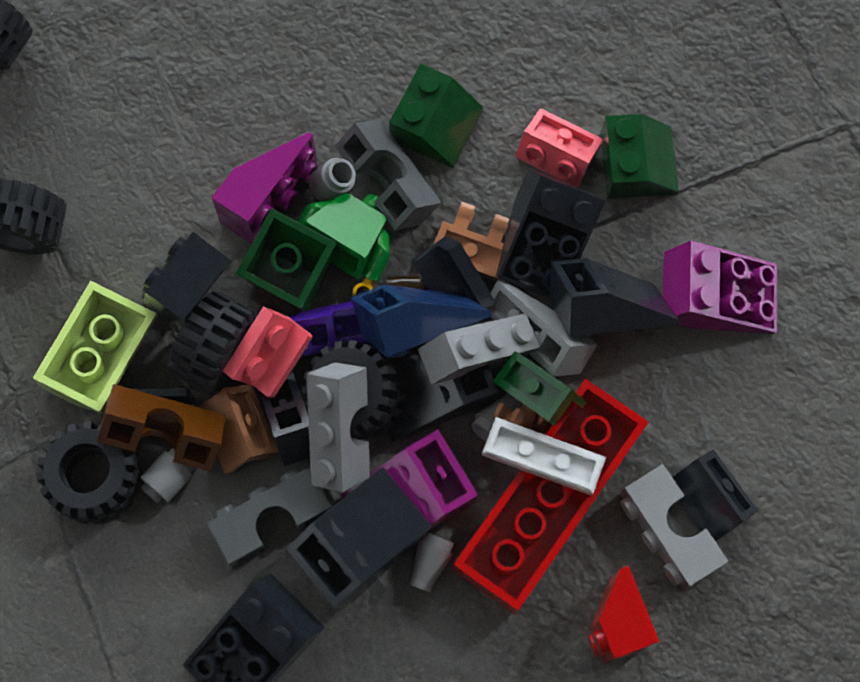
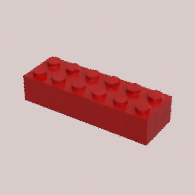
[452,378,649,615]

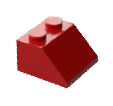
[587,565,659,664]

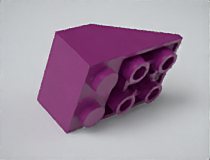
[212,132,318,244]
[663,241,777,334]
[340,430,478,532]

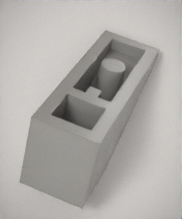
[486,280,598,377]

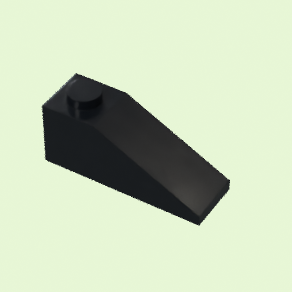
[259,371,310,466]

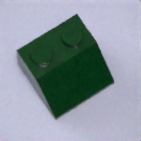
[389,63,483,168]
[600,114,679,199]
[236,208,337,311]

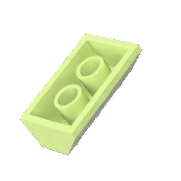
[33,281,157,413]

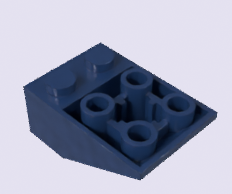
[351,285,491,358]

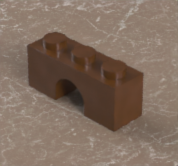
[97,384,225,472]

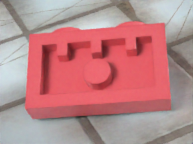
[516,108,603,187]
[223,306,312,398]

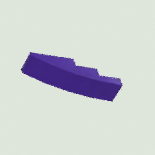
[288,301,367,356]

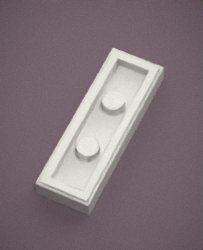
[482,417,606,496]

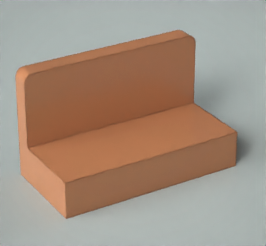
[199,385,279,474]

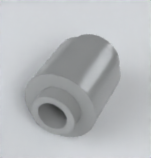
[309,158,356,201]
[140,448,195,503]

